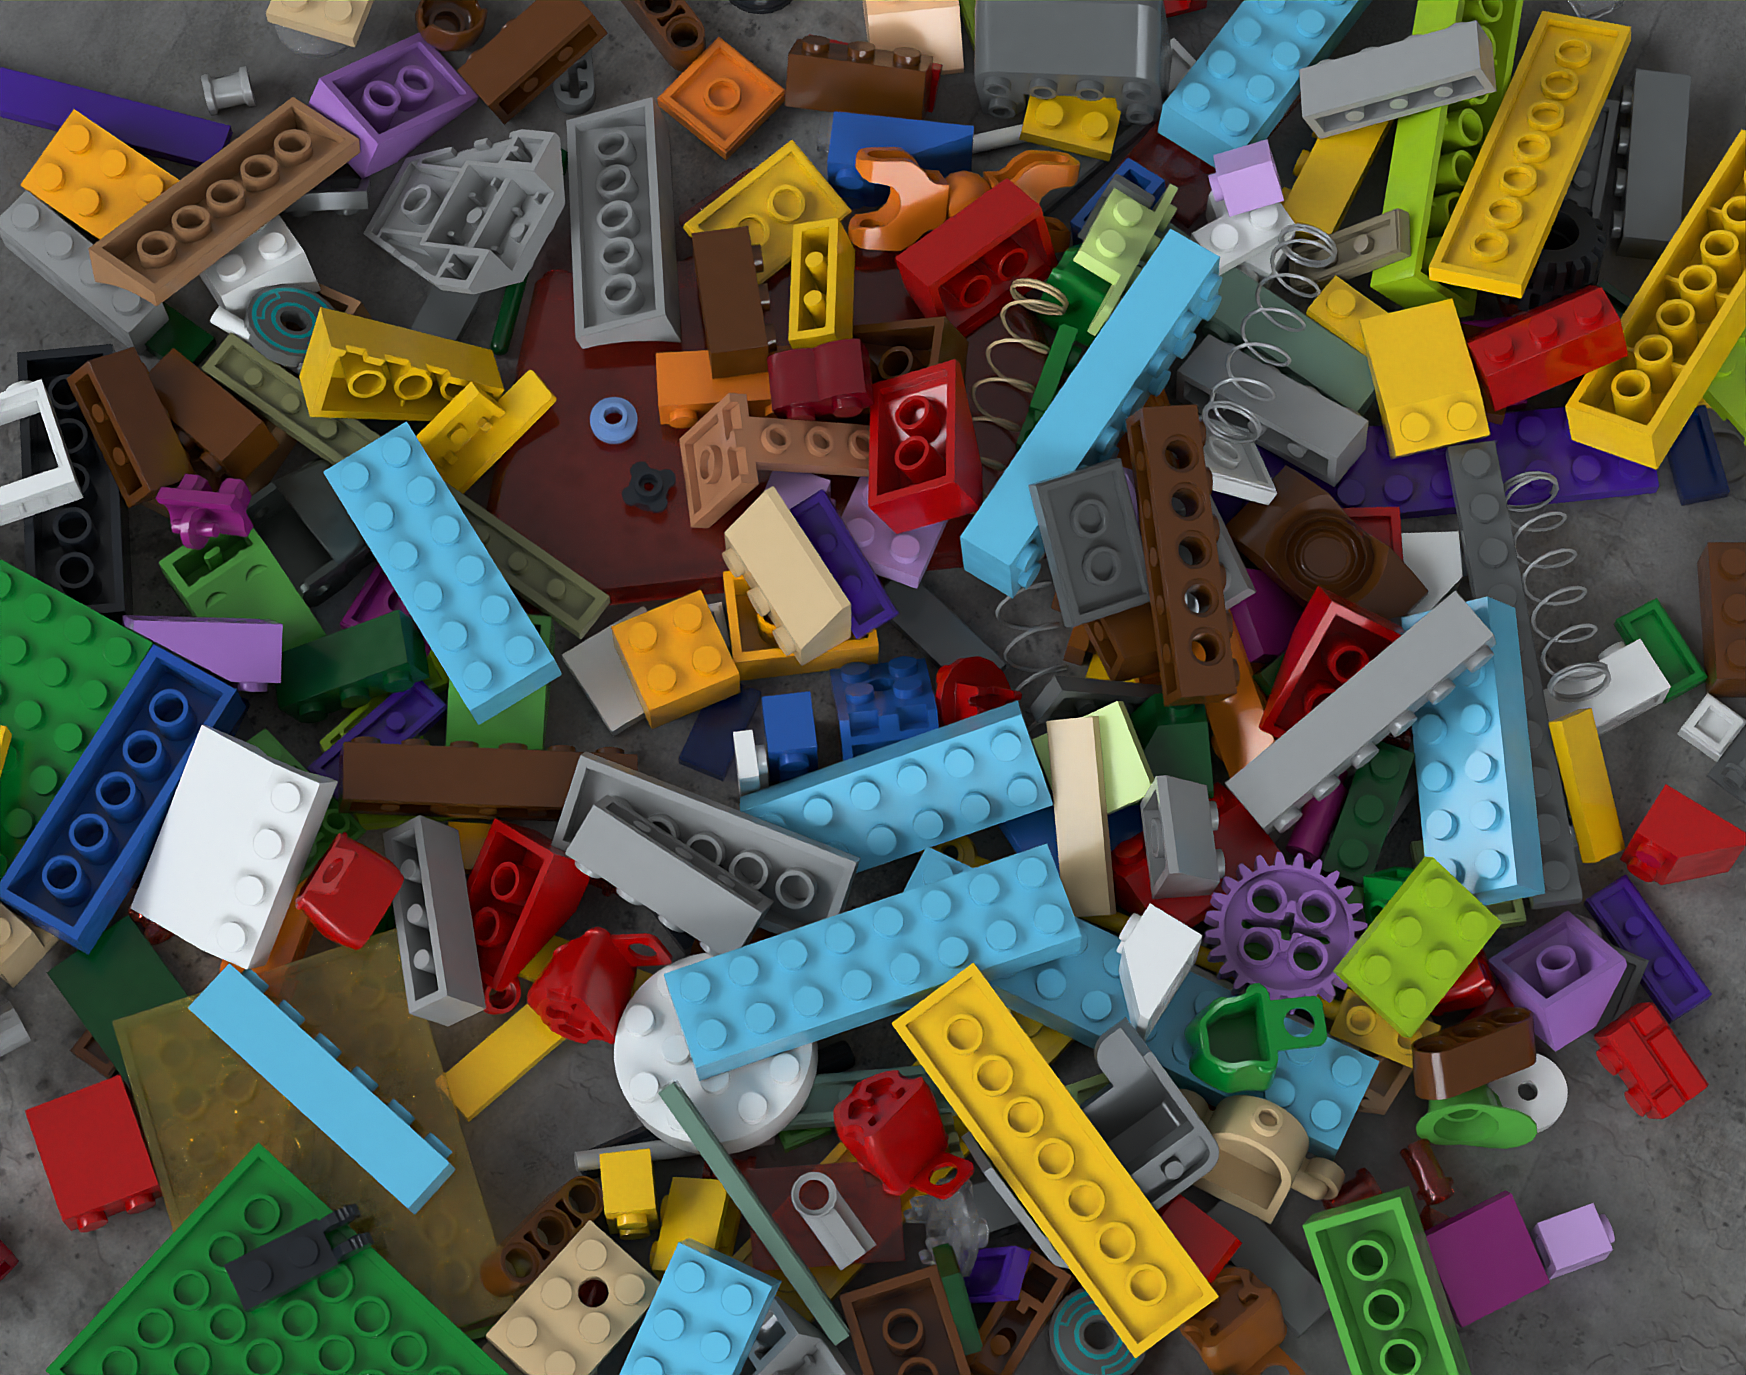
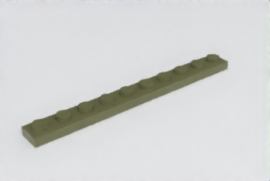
[201,332,610,639]

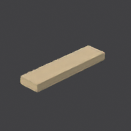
[1046,716,1116,917]

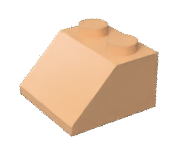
[862,0,964,75]

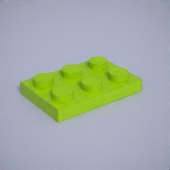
[1333,857,1502,1038]

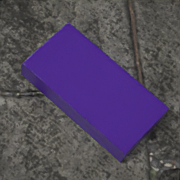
[960,1246,1031,1304]

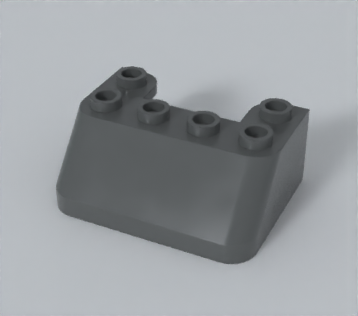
[974,0,1172,124]
[961,1017,1219,1269]

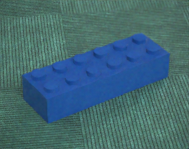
[0,644,246,955]

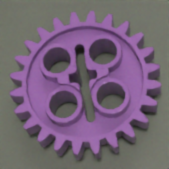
[1203,852,1368,1015]

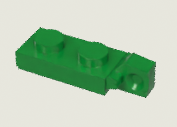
[1015,324,1082,451]

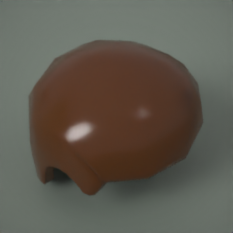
[415,0,488,51]

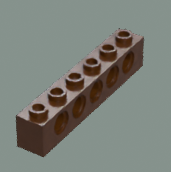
[1125,404,1240,707]

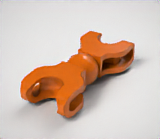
[847,147,1080,253]

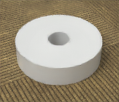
[1486,1053,1568,1133]

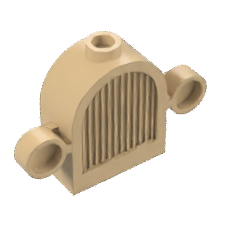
[1179,1089,1345,1224]

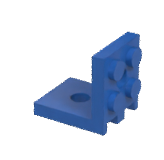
[830,656,939,761]

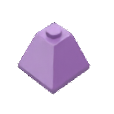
[1488,911,1627,1052]

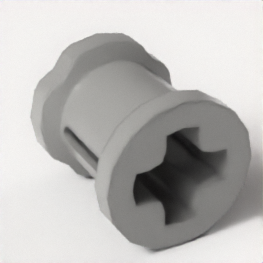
[201,65,256,116]

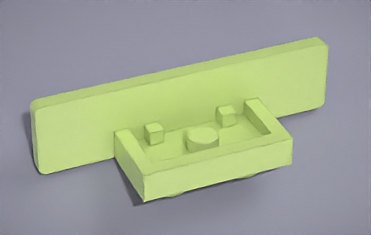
[1073,183,1178,336]

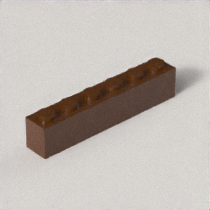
[338,736,638,822]

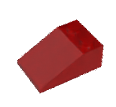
[868,359,983,534]
[1258,586,1406,738]
[466,818,591,992]

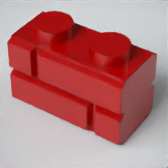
[1593,1002,1709,1119]

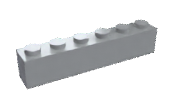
[1225,591,1496,835]

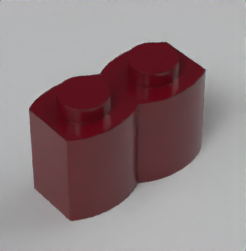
[767,339,874,421]

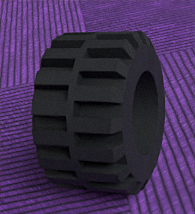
[1492,198,1607,312]

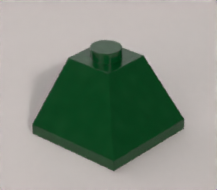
[1129,693,1214,806]

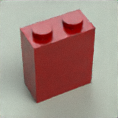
[25,1075,166,1233]

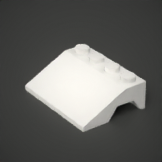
[131,725,338,970]

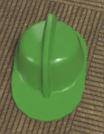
[1416,1084,1537,1149]

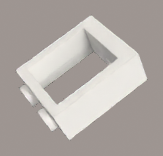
[0,379,83,526]

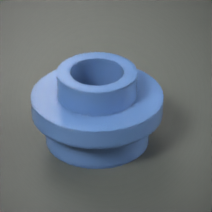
[590,397,638,444]

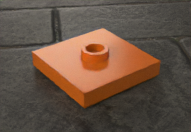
[657,37,786,160]

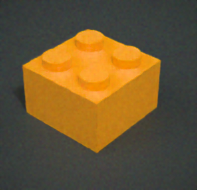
[611,590,741,729]

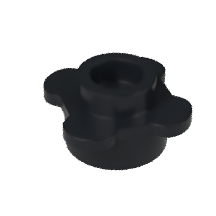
[622,461,676,513]

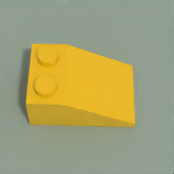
[1359,298,1490,459]

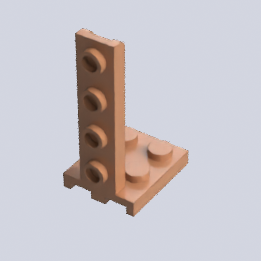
[679,393,870,528]

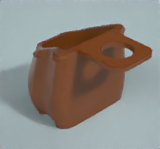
[1179,1265,1306,1375]

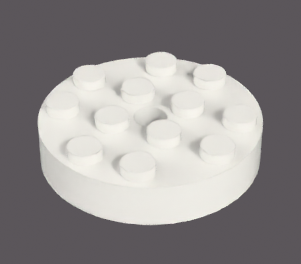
[614,953,818,1154]

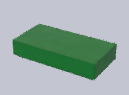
[1613,598,1708,704]

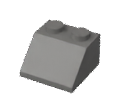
[1140,775,1225,899]

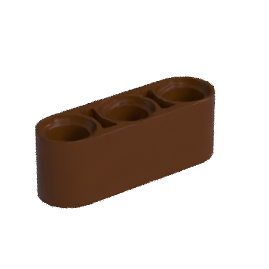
[620,0,706,72]
[1411,1007,1537,1100]
[479,1176,604,1297]

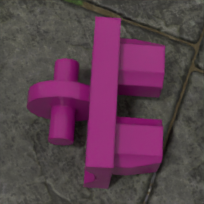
[156,474,254,550]

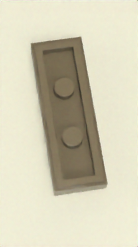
[1289,208,1411,298]

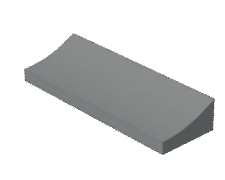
[566,97,682,349]
[551,751,861,935]

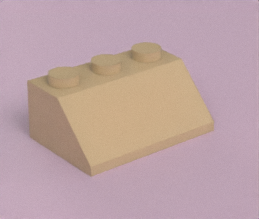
[722,486,851,666]

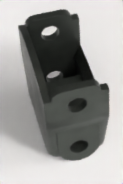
[246,458,376,608]

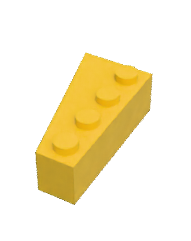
[299,307,504,421]

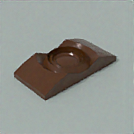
[1225,465,1429,619]

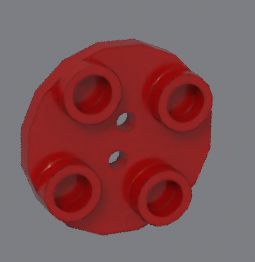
[935,656,1022,728]

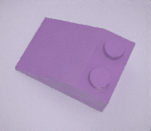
[307,33,479,179]
[122,615,283,692]

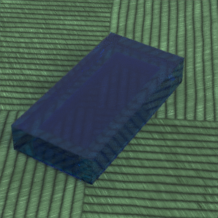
[1667,405,1730,506]
[678,683,762,781]

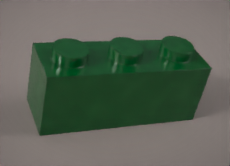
[275,610,430,723]
[1320,741,1415,901]

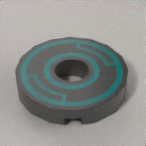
[244,284,334,367]
[1048,1287,1146,1375]

